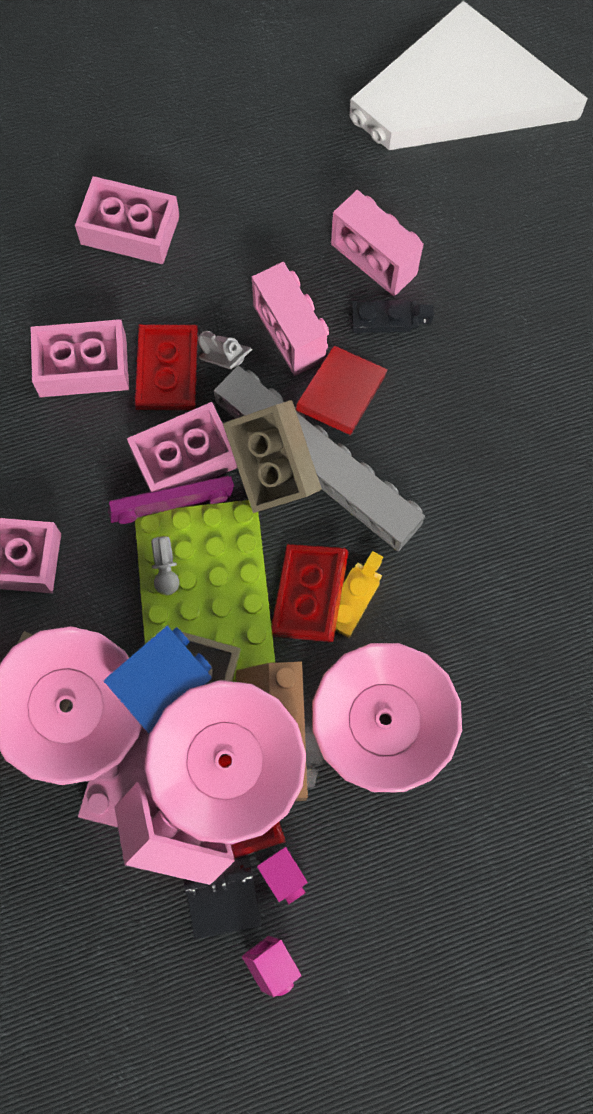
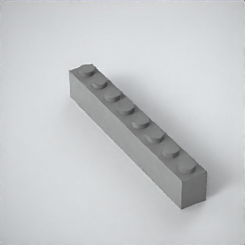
[214,366,425,552]

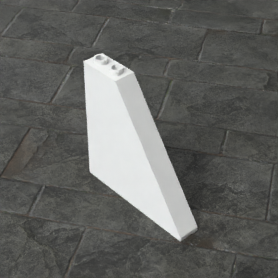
[349,1,588,150]

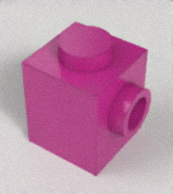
[257,847,308,904]
[242,936,302,997]

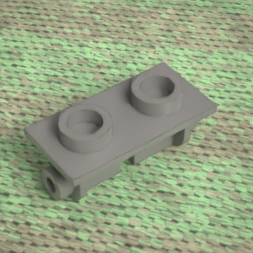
[198,331,252,369]

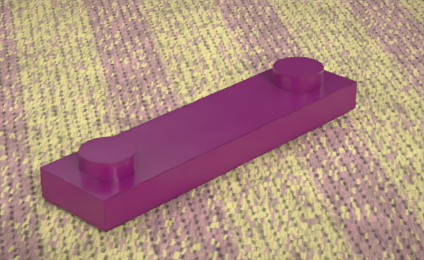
[108,476,234,524]

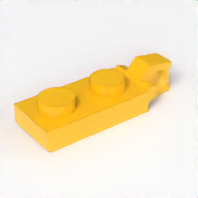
[335,551,383,638]

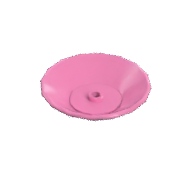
[0,626,141,785]
[312,643,462,792]
[145,680,306,844]

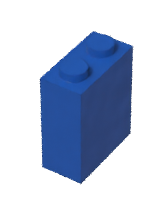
[103,626,212,733]

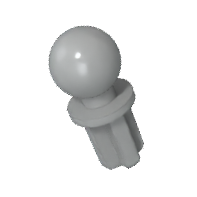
[151,536,179,595]

